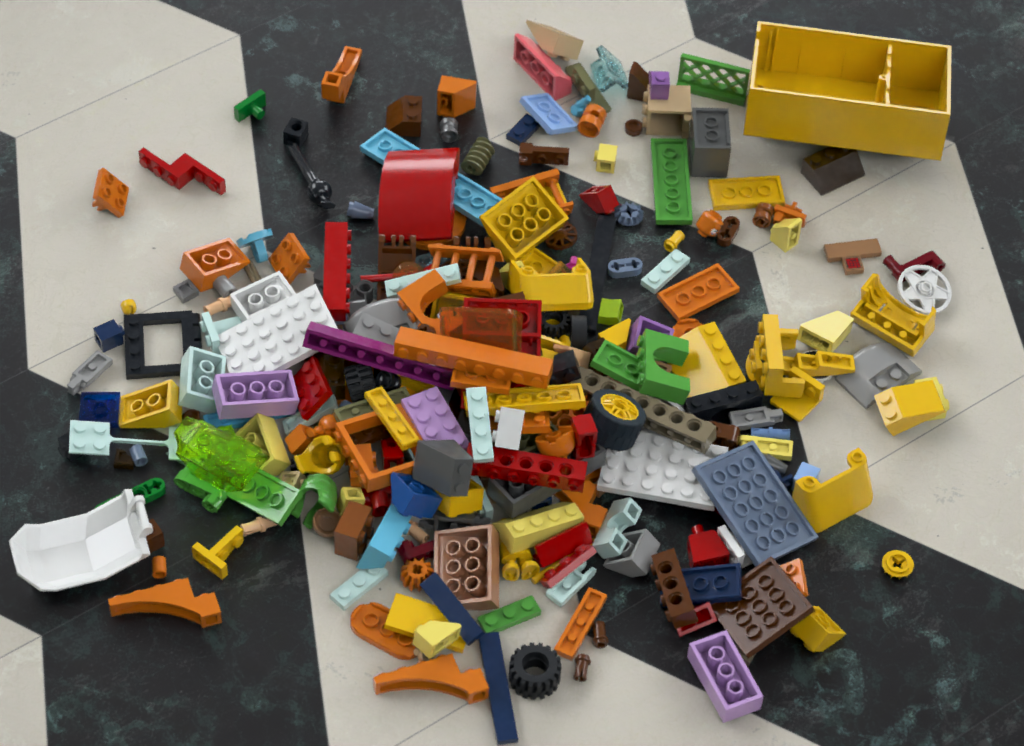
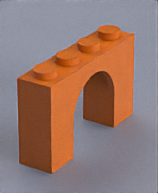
[397,269,464,339]

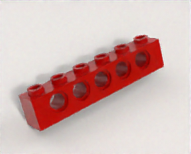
[467,443,588,493]

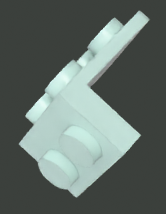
[199,311,242,354]

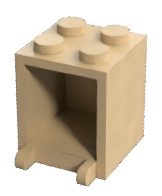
[642,84,691,140]

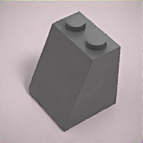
[412,440,474,497]

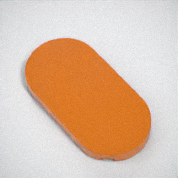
[350,602,417,660]

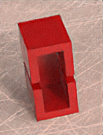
[570,413,598,460]

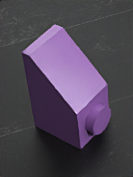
[649,71,670,100]

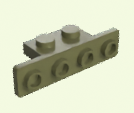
[565,63,611,113]

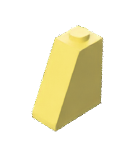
[797,311,854,353]

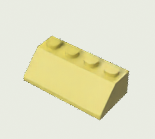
[492,502,584,554]

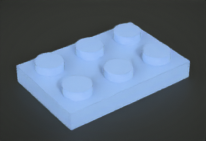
[519,93,578,135]

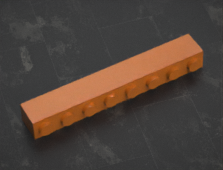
[394,326,554,390]

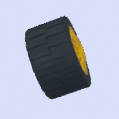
[583,389,647,451]

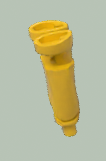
[499,518,540,581]

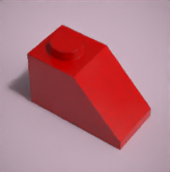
[579,185,620,215]

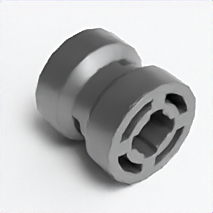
[440,117,458,143]

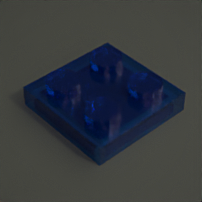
[79,392,121,428]

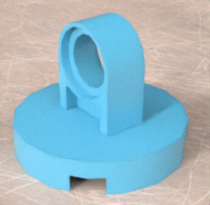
[236,228,273,263]

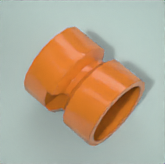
[577,104,607,138]

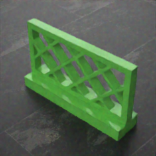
[676,53,751,107]

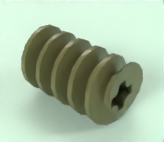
[461,137,495,176]

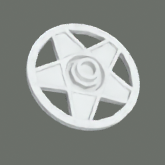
[897,265,952,315]

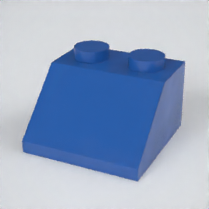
[391,472,442,519]

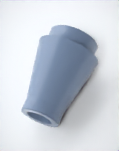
[347,201,374,219]

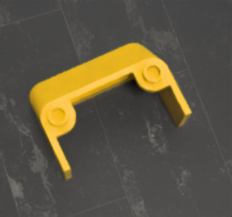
[507,258,594,311]

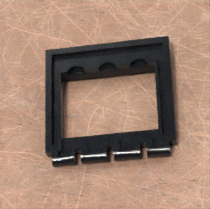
[124,310,202,380]

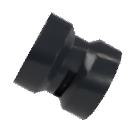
[375,370,402,392]

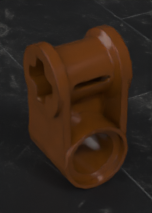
[709,421,740,451]

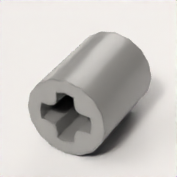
[213,275,238,298]

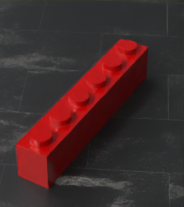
[323,222,351,321]

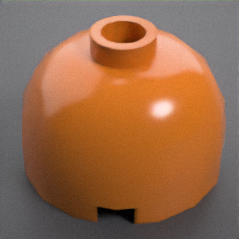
[535,425,576,458]

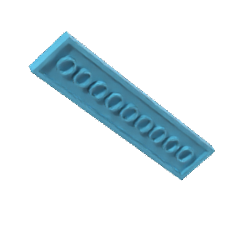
[360,128,502,227]

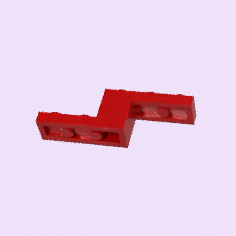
[138,147,226,195]

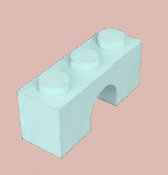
[592,497,642,559]

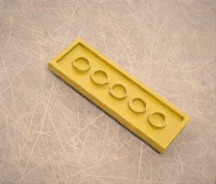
[463,383,586,417]

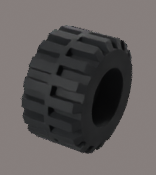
[344,363,377,403]
[509,642,562,700]

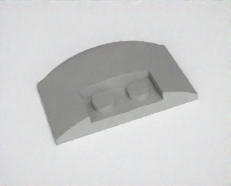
[343,297,417,333]
[835,342,922,409]

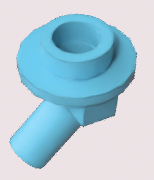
[570,95,591,117]

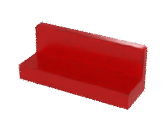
[532,521,593,568]

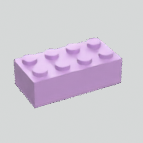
[212,369,299,420]
[401,386,469,452]
[687,630,763,723]

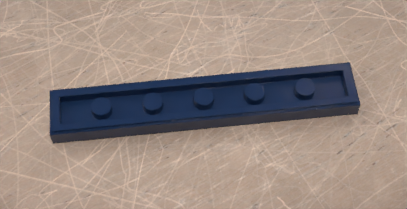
[478,632,518,745]

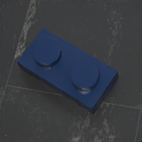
[506,113,541,146]

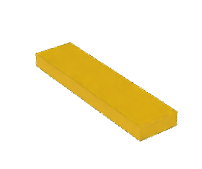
[364,386,420,451]

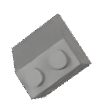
[603,529,661,578]

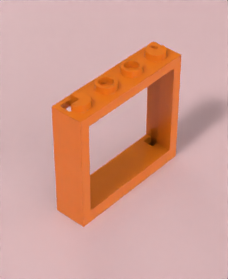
[333,403,423,493]

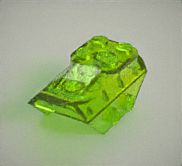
[174,417,269,492]

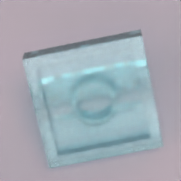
[590,45,628,93]

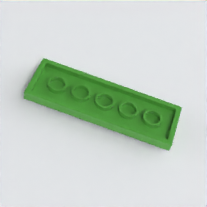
[650,138,693,225]

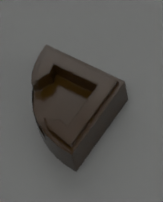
[113,448,134,470]

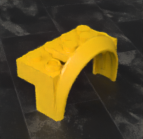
[850,273,936,357]
[745,314,805,398]

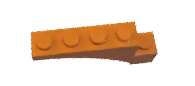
[321,46,362,104]
[554,480,608,538]
[108,578,222,628]
[373,653,489,705]

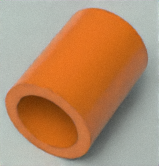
[152,556,167,579]

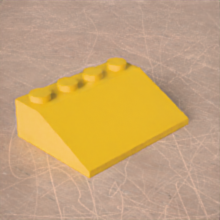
[479,176,569,263]
[667,321,747,398]

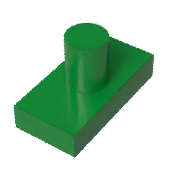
[234,89,266,122]

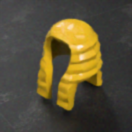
[294,435,346,475]

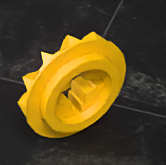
[881,550,914,580]

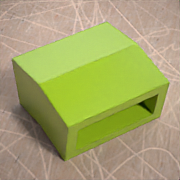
[598,298,624,325]

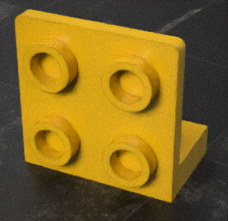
[770,366,825,422]

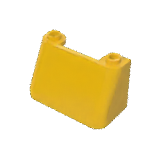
[792,447,873,533]

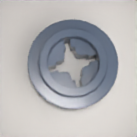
[614,201,643,226]

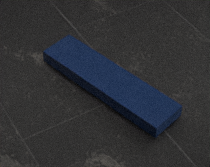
[420,572,485,646]

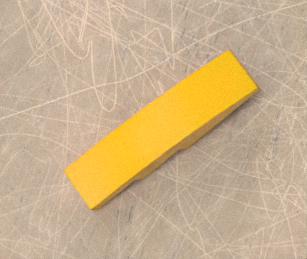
[783,351,855,377]

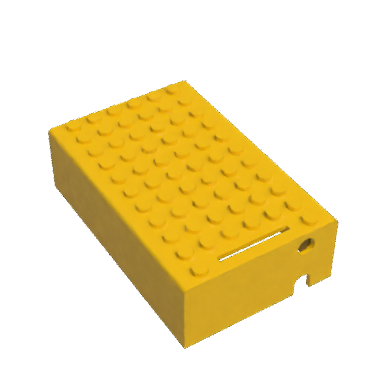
[743,21,951,161]

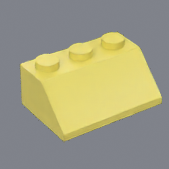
[232,413,291,476]

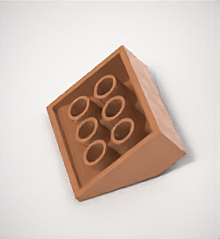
[433,524,499,611]

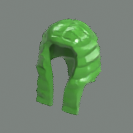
[291,473,338,530]

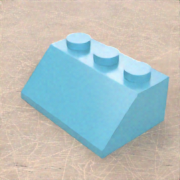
[356,504,412,569]

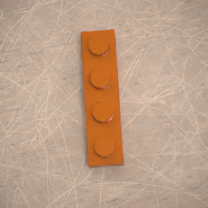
[554,587,607,661]

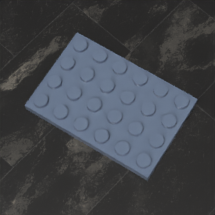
[691,440,819,567]

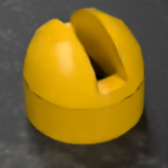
[120,299,137,315]

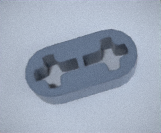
[607,258,643,278]

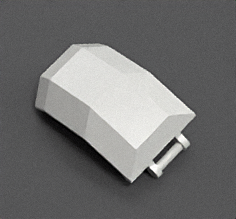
[9,489,153,591]

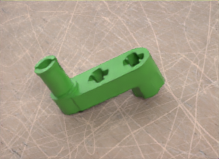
[173,458,227,513]

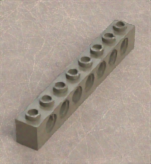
[568,366,716,454]

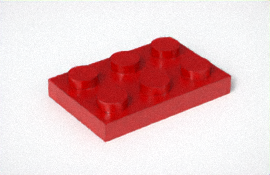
[293,356,333,421]

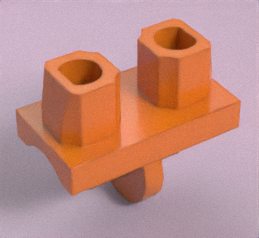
[773,201,807,228]

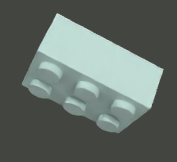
[178,346,226,414]

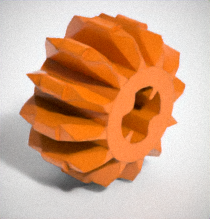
[400,557,434,592]

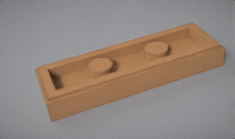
[823,238,882,263]

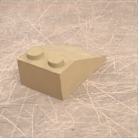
[526,20,584,61]

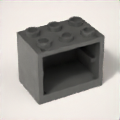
[689,108,731,178]

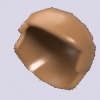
[312,508,341,538]

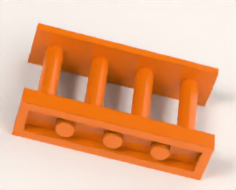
[489,168,574,216]
[428,243,504,298]

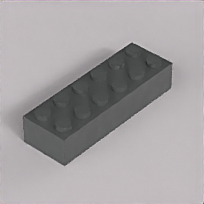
[487,443,606,519]

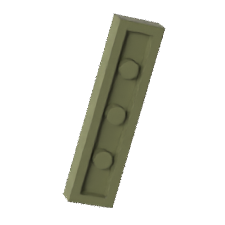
[333,386,411,422]

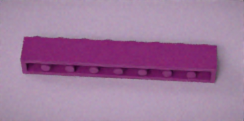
[302,321,454,391]

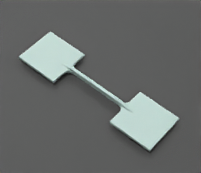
[69,420,208,463]

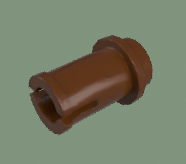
[592,621,609,649]
[573,654,591,682]

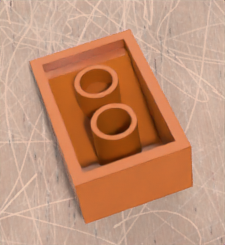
[180,238,250,292]

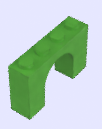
[637,328,690,405]

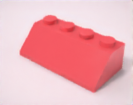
[513,33,573,101]

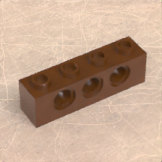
[650,548,698,629]

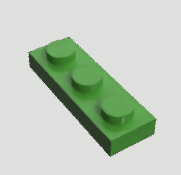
[477,595,541,633]

